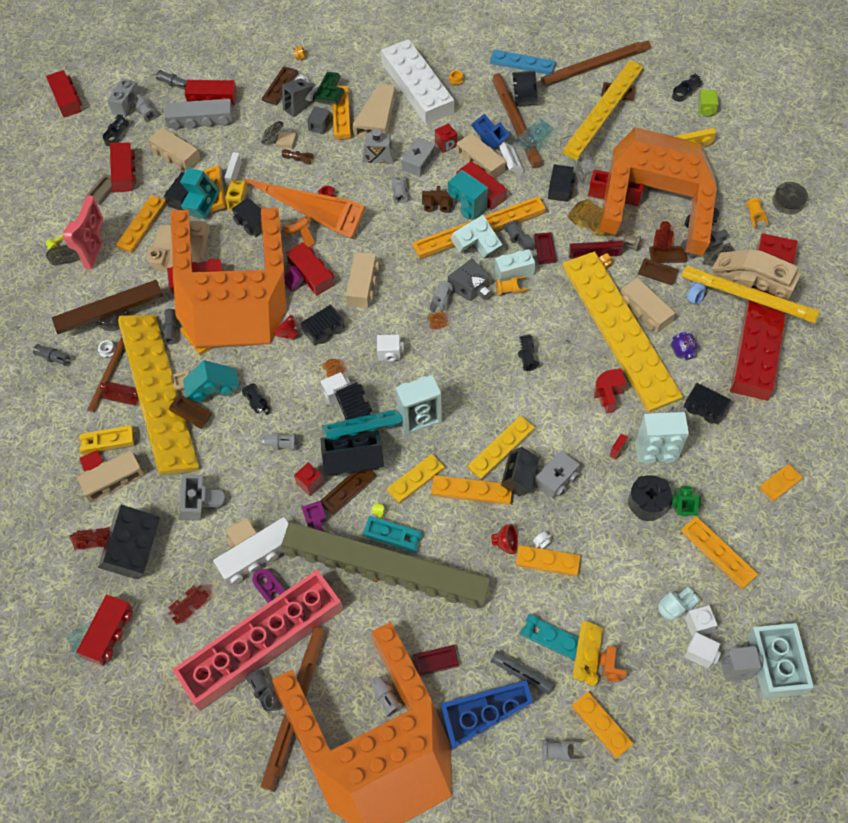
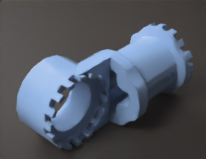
[686,271,711,305]

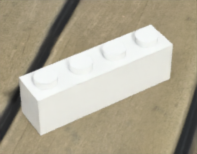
[213,517,288,586]

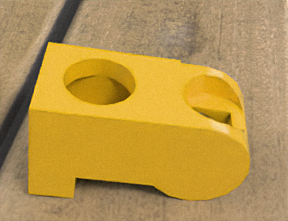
[225,180,247,211]

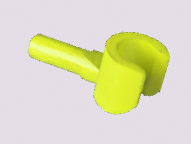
[46,234,63,253]
[372,503,385,519]

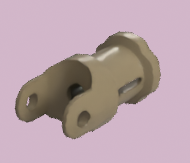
[608,231,641,251]

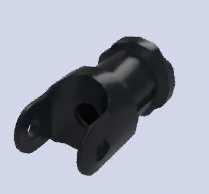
[242,383,271,415]

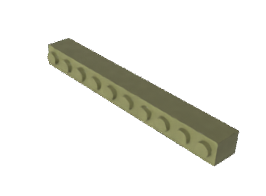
[281,522,490,609]

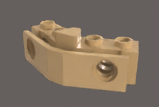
[712,249,801,300]

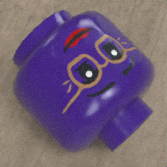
[671,331,699,360]

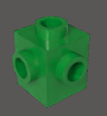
[670,486,701,516]

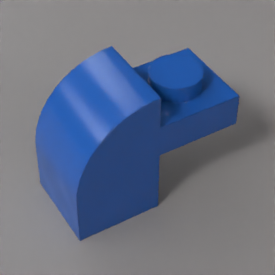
[471,113,510,149]

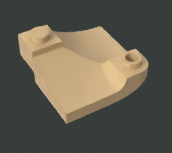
[146,220,210,272]

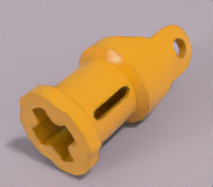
[746,198,768,229]
[496,276,529,296]

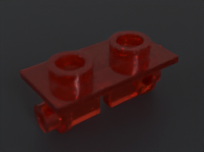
[653,221,674,251]
[100,381,139,406]
[70,527,110,550]
[168,585,209,624]

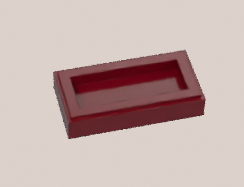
[534,232,556,264]
[413,645,459,676]

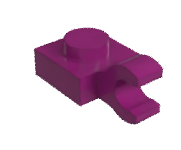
[302,500,327,532]

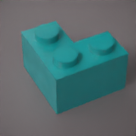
[180,168,220,219]
[448,170,488,220]
[183,360,239,402]

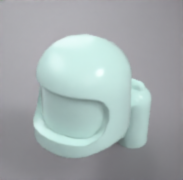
[658,586,701,621]

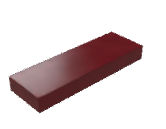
[568,241,624,259]

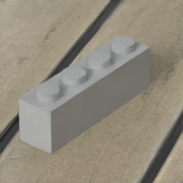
[165,99,233,129]

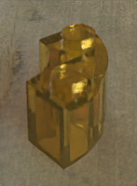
[567,199,611,236]

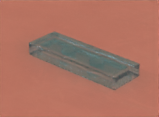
[515,118,553,151]

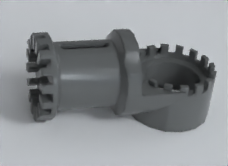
[504,220,533,250]
[246,669,282,711]

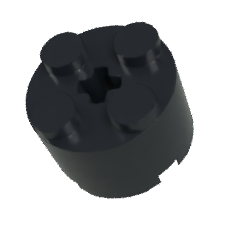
[512,70,538,106]
[628,475,672,521]

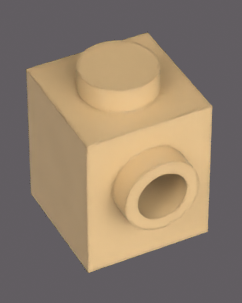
[225,518,257,549]

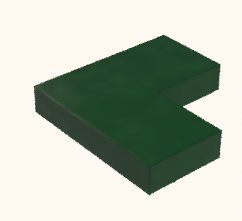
[313,72,345,105]

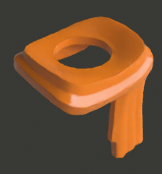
[283,215,316,247]

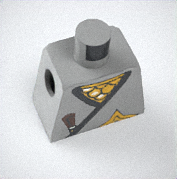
[362,128,395,164]

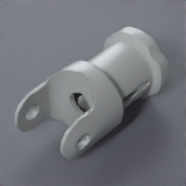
[134,94,157,122]
[391,174,408,203]
[429,281,454,312]
[260,433,297,450]
[371,677,403,717]
[542,740,582,762]

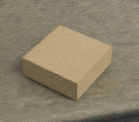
[276,132,296,149]
[171,370,189,392]

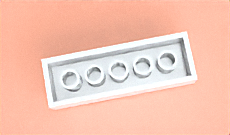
[381,39,454,125]

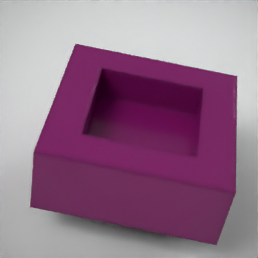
[284,266,304,291]

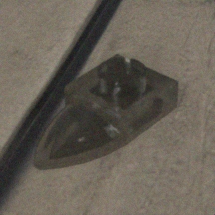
[261,121,284,145]
[702,243,735,266]

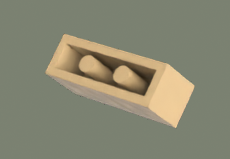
[148,127,201,171]
[457,133,506,179]
[346,252,379,308]
[620,278,675,334]
[76,450,145,503]

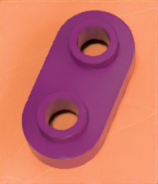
[252,569,285,603]

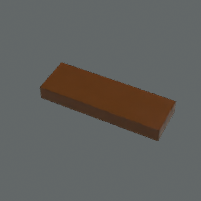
[262,66,298,106]
[321,469,377,516]

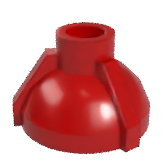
[273,314,299,340]
[491,524,518,554]

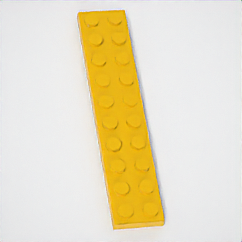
[562,251,683,413]
[118,315,199,475]

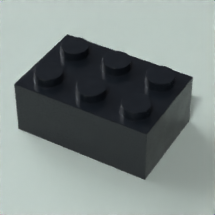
[321,430,384,476]
[98,504,160,579]

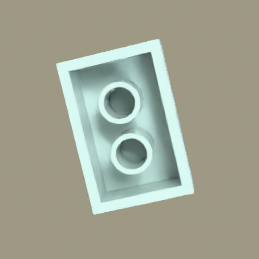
[395,375,442,435]
[635,412,689,464]
[748,623,814,699]

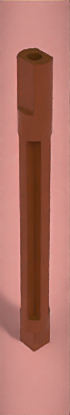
[541,40,651,85]
[492,73,542,168]
[260,627,326,792]

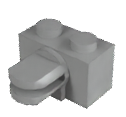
[179,474,225,521]

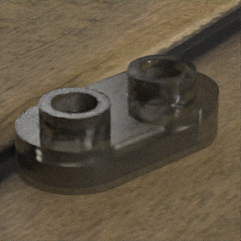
[46,245,80,265]

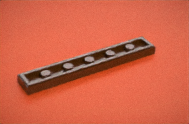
[51,279,163,335]

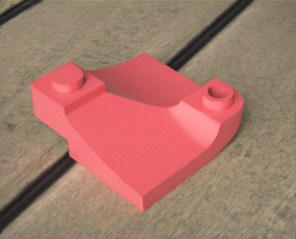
[63,195,104,270]

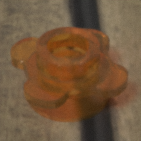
[427,311,447,330]
[322,359,344,378]

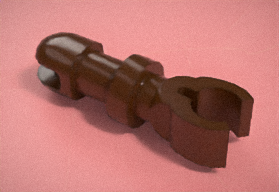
[281,149,314,164]

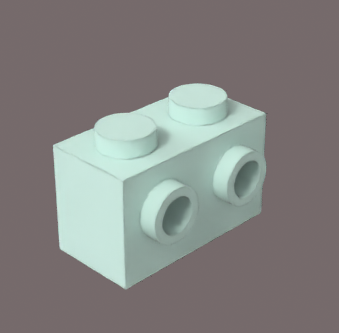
[495,249,535,281]

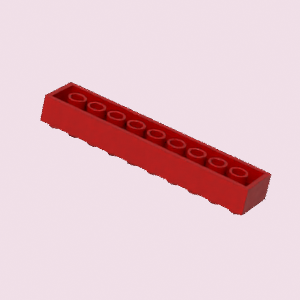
[730,233,798,401]

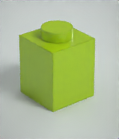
[698,89,718,116]

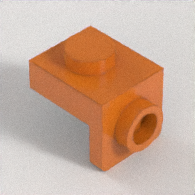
[599,646,627,682]

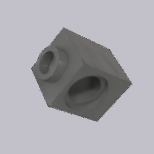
[307,106,331,134]

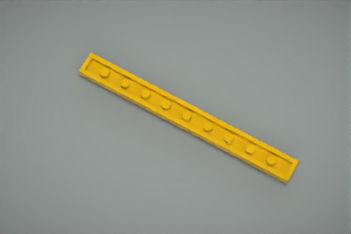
[562,60,644,160]

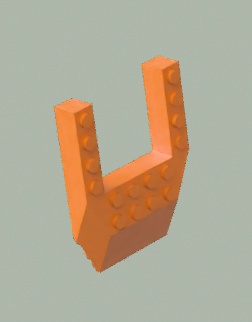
[598,127,717,256]
[170,208,286,348]
[272,622,452,823]

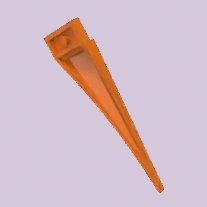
[244,179,366,239]

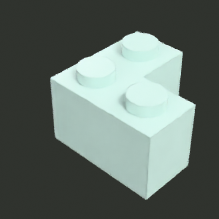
[450,215,502,258]

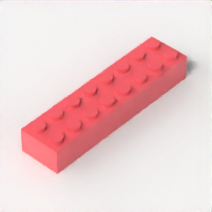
[172,570,343,711]

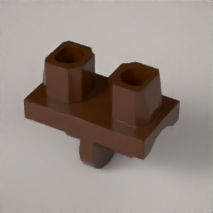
[422,186,453,213]

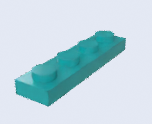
[321,409,402,440]

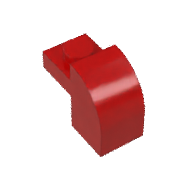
[594,368,626,414]

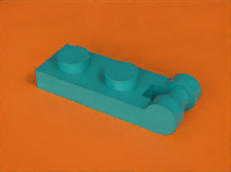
[363,516,423,554]
[519,614,579,661]

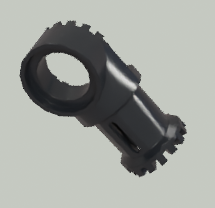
[672,74,702,102]
[102,114,129,147]
[518,334,539,372]

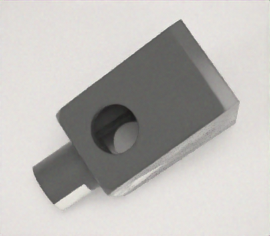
[282,78,317,117]
[447,258,491,301]

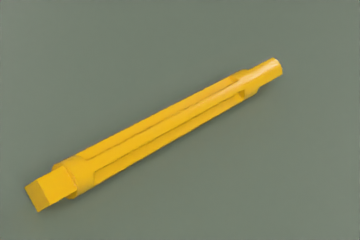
[682,266,820,323]

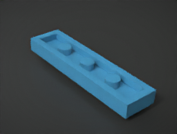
[490,49,555,75]

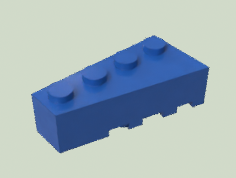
[440,680,533,750]

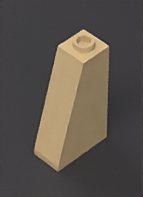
[353,84,395,137]

